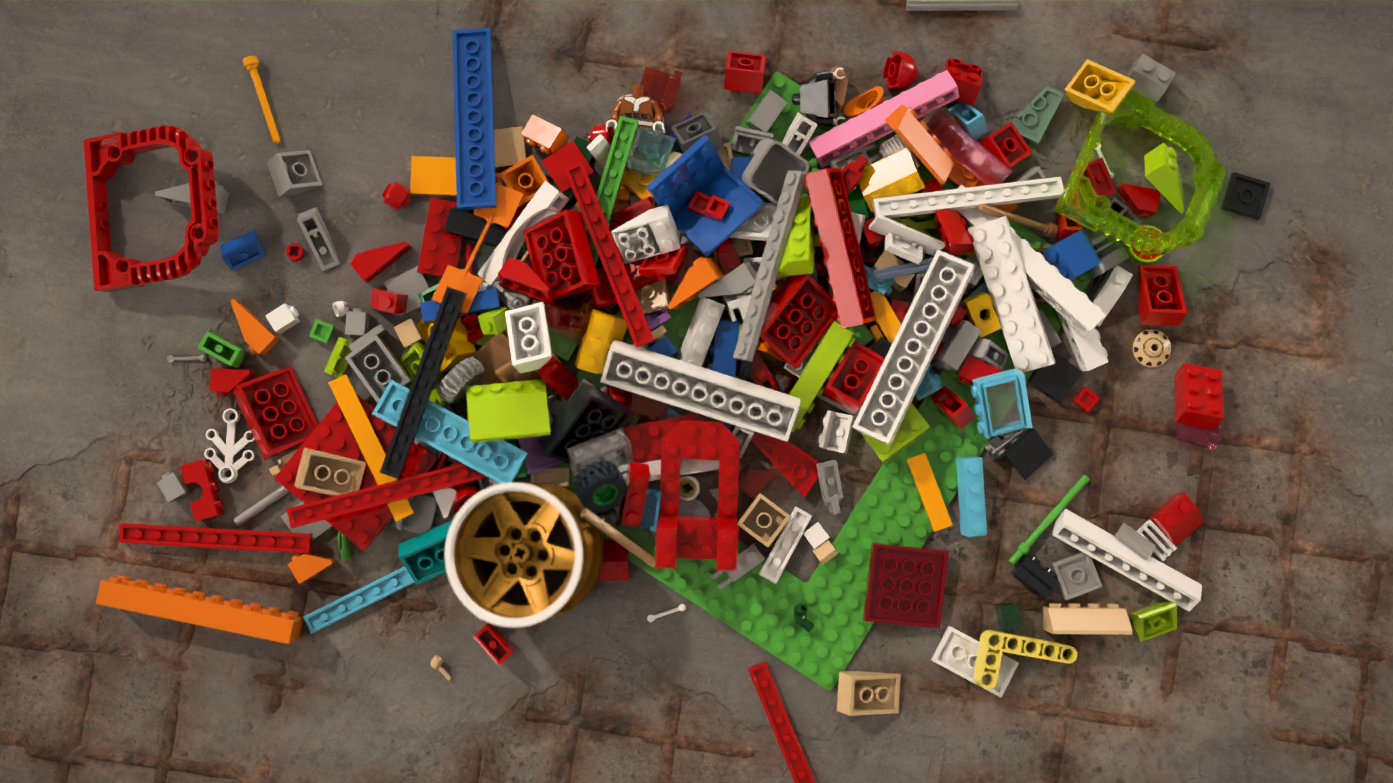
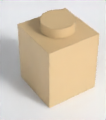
[394,318,424,349]

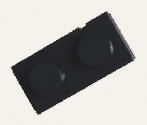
[1010,555,1059,599]

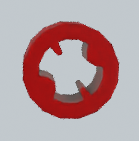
[286,243,305,262]

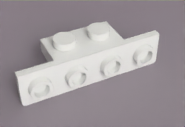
[868,215,945,264]

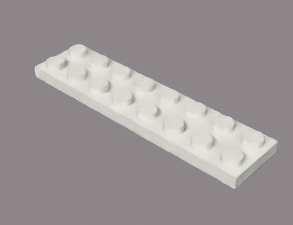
[968,216,1055,373]

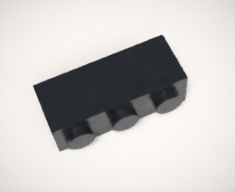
[443,206,505,248]

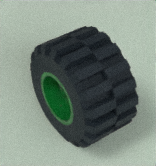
[573,460,628,514]

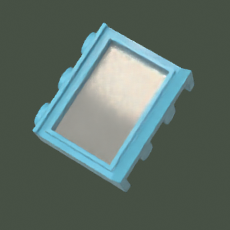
[971,368,1033,439]

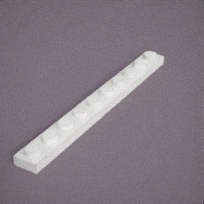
[872,177,1065,218]

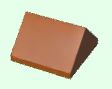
[500,154,550,207]

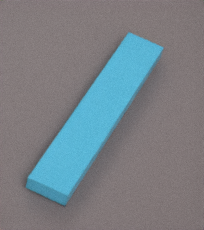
[303,566,415,634]

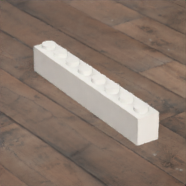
[1052,509,1202,612]

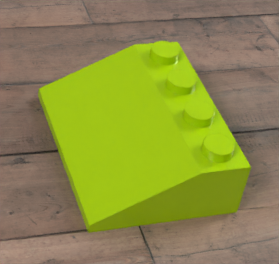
[466,379,551,443]

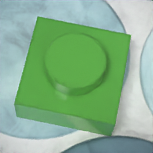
[309,319,336,344]

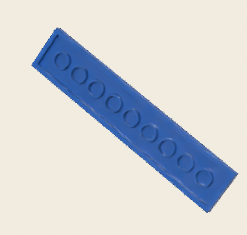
[453,28,497,211]

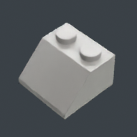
[1126,54,1176,111]
[266,150,322,197]

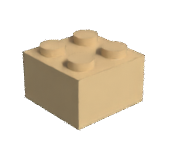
[737,493,791,547]

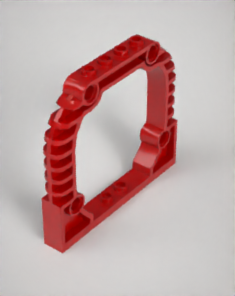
[83,125,219,292]

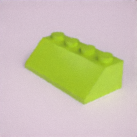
[777,196,815,277]

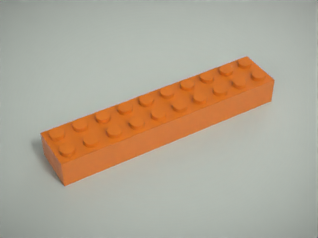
[96,575,304,644]

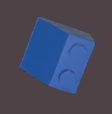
[1042,229,1102,280]

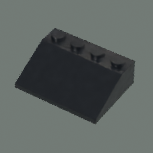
[538,382,635,469]

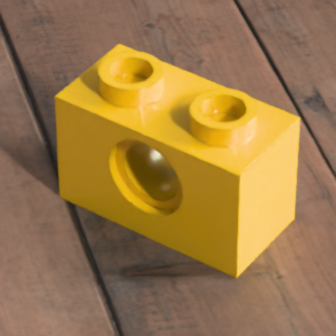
[961,291,1001,338]

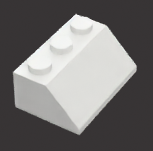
[505,302,552,374]

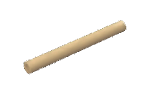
[581,508,656,567]

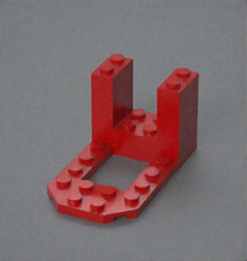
[655,419,740,571]

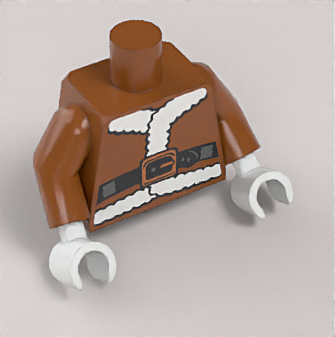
[606,85,665,135]

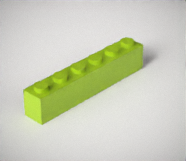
[789,320,856,432]

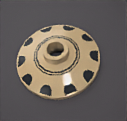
[1132,329,1171,367]

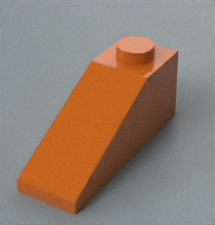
[230,299,280,356]

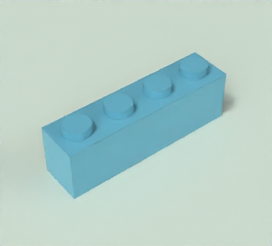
[956,456,987,537]

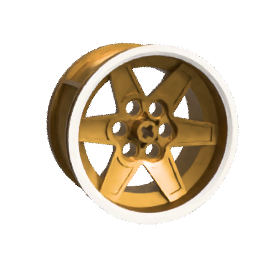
[445,482,605,627]

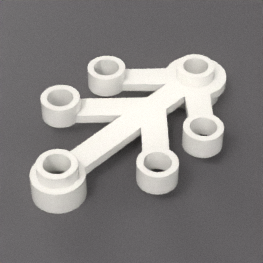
[204,408,256,483]

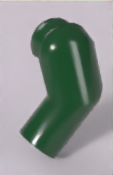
[794,603,814,632]

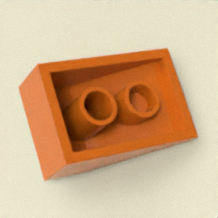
[668,257,725,310]

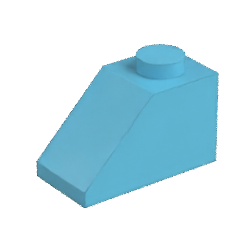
[948,102,989,142]

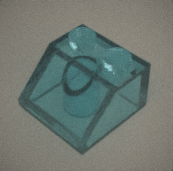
[626,126,676,175]

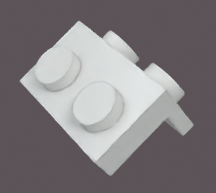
[819,410,855,454]

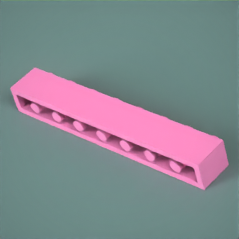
[808,70,960,168]

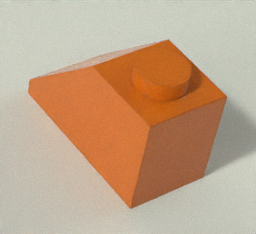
[287,553,337,584]

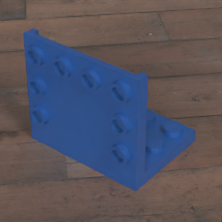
[646,135,765,256]

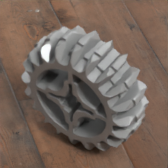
[437,357,485,404]

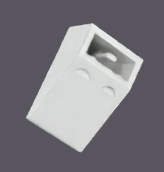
[611,205,680,264]

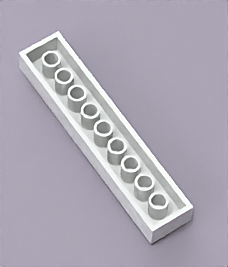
[853,250,975,446]
[600,340,801,442]

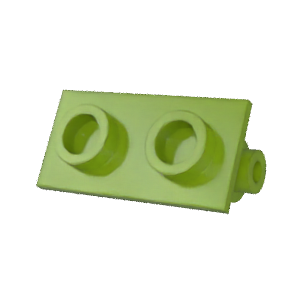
[324,337,353,378]

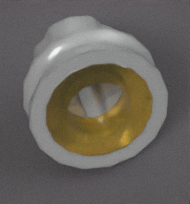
[679,475,700,501]

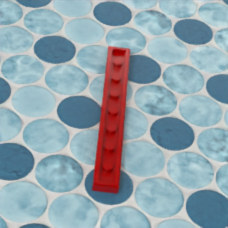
[747,661,815,783]

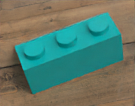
[398,521,452,585]

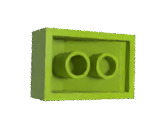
[1144,143,1184,214]

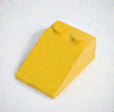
[1065,59,1136,114]

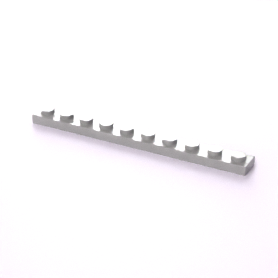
[733,170,806,362]

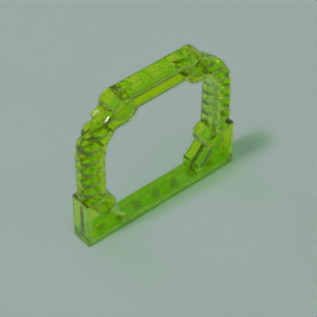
[1054,89,1225,255]

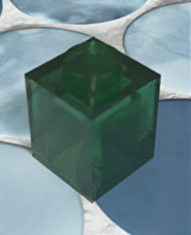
[995,602,1023,633]

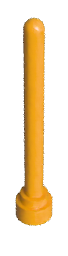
[242,56,281,144]

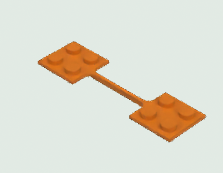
[432,183,524,314]

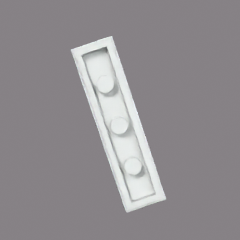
[759,506,812,584]

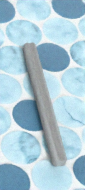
[906,0,1019,11]

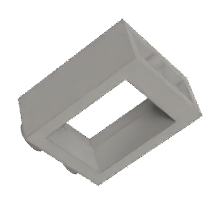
[932,320,981,371]

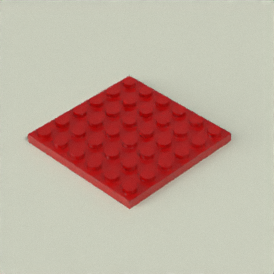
[274,395,439,551]

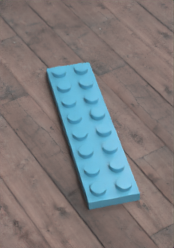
[372,380,529,484]

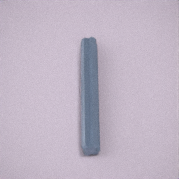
[873,256,962,281]

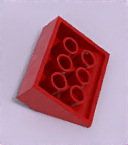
[523,210,600,304]
[758,274,838,369]
[233,366,318,461]

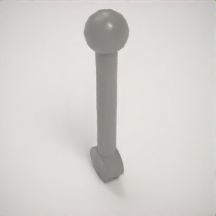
[167,354,207,363]

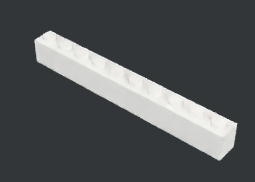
[957,184,1106,337]

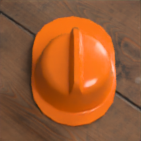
[843,86,884,117]

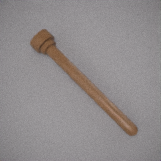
[978,204,1058,238]

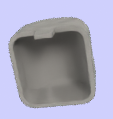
[742,139,809,205]

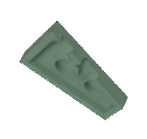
[1012,86,1065,145]

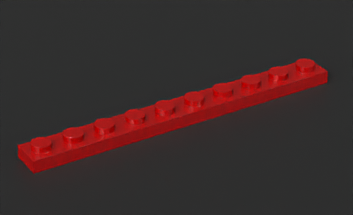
[564,162,655,348]
[286,463,487,528]
[119,523,313,553]

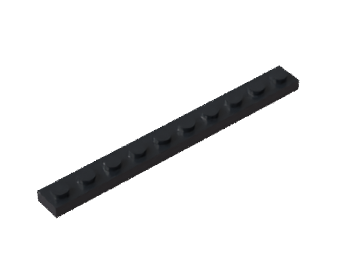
[380,286,467,479]

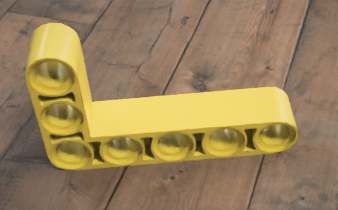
[973,630,1077,689]

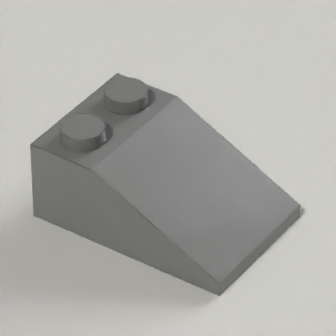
[155,182,230,215]

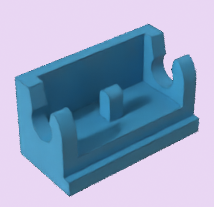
[639,488,661,532]

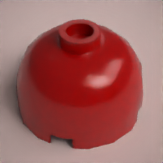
[883,51,918,90]

